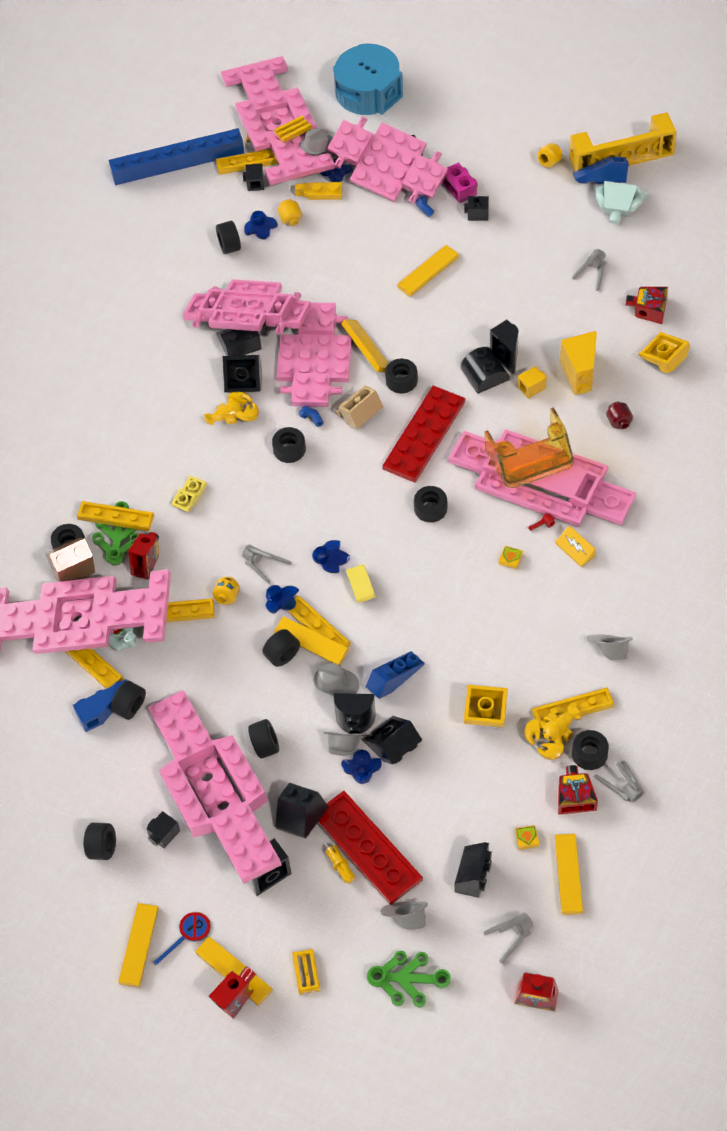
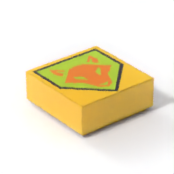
[499,546,523,569]
[515,825,539,850]

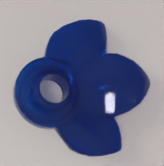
[320,159,352,182]
[244,210,278,240]
[312,540,350,574]
[265,585,299,614]
[341,749,382,784]

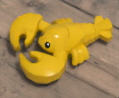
[204,392,259,425]
[524,705,581,760]

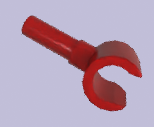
[528,513,555,531]

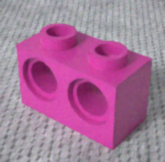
[442,162,478,203]

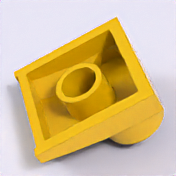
[638,332,690,373]

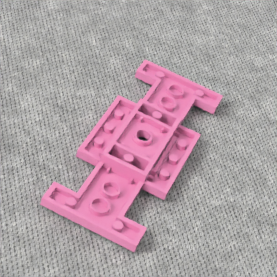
[221,56,335,185]
[0,570,171,654]

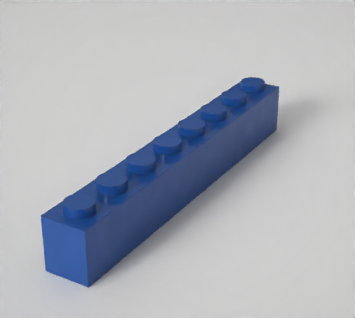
[109,128,245,185]

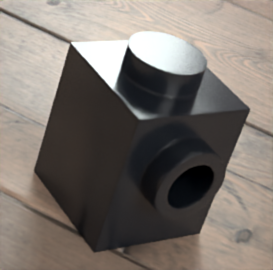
[243,163,264,191]
[464,196,489,221]
[146,811,180,849]

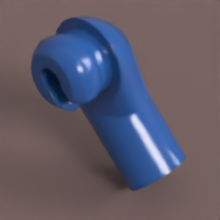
[415,196,435,217]
[299,406,324,427]

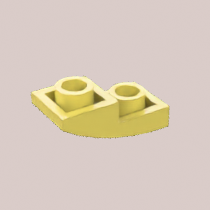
[171,475,207,512]
[346,564,375,603]

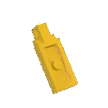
[295,182,342,200]

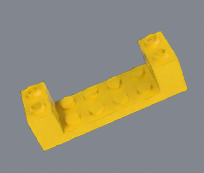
[569,112,677,172]

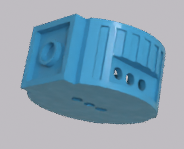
[333,43,403,115]

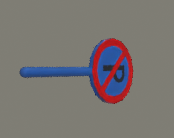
[154,912,211,965]

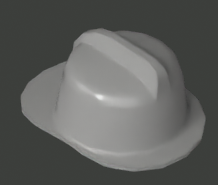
[300,128,333,155]
[587,634,633,660]
[313,663,359,696]
[323,732,372,756]
[380,901,428,930]

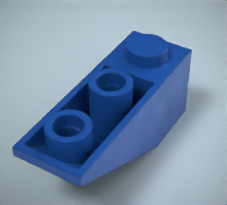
[573,157,629,184]
[365,651,425,699]
[73,679,127,733]

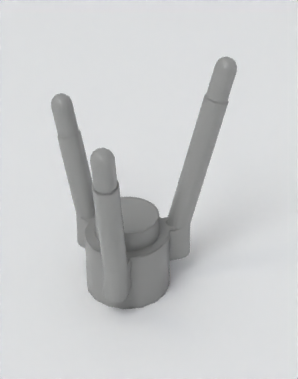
[572,249,606,291]
[242,544,292,584]
[594,761,645,802]
[484,912,533,963]

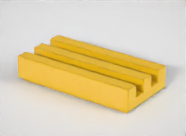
[274,116,312,143]
[292,949,320,995]

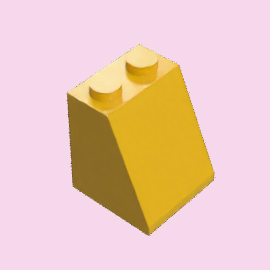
[560,331,597,395]

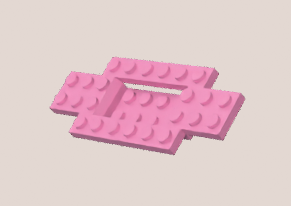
[449,429,636,527]

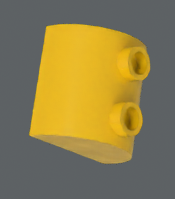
[464,685,508,728]

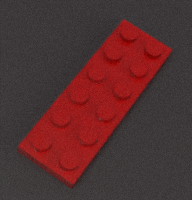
[382,385,466,483]
[318,791,423,906]

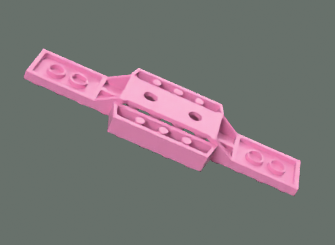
[148,690,282,884]

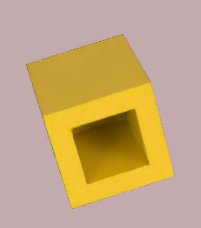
[518,366,547,399]

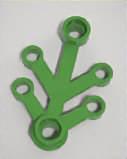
[92,501,139,566]
[367,951,451,1008]

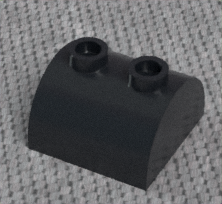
[461,347,510,394]
[222,355,262,392]
[334,693,376,734]

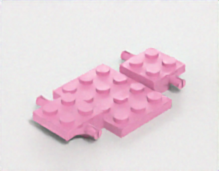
[327,116,448,204]
[183,279,311,334]
[277,302,352,407]

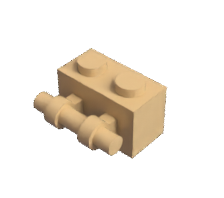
[335,385,384,429]

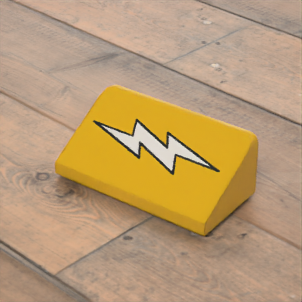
[555,526,596,567]

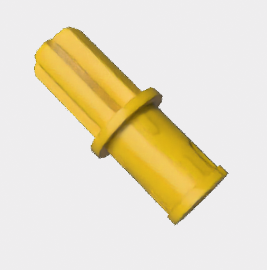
[325,845,355,884]

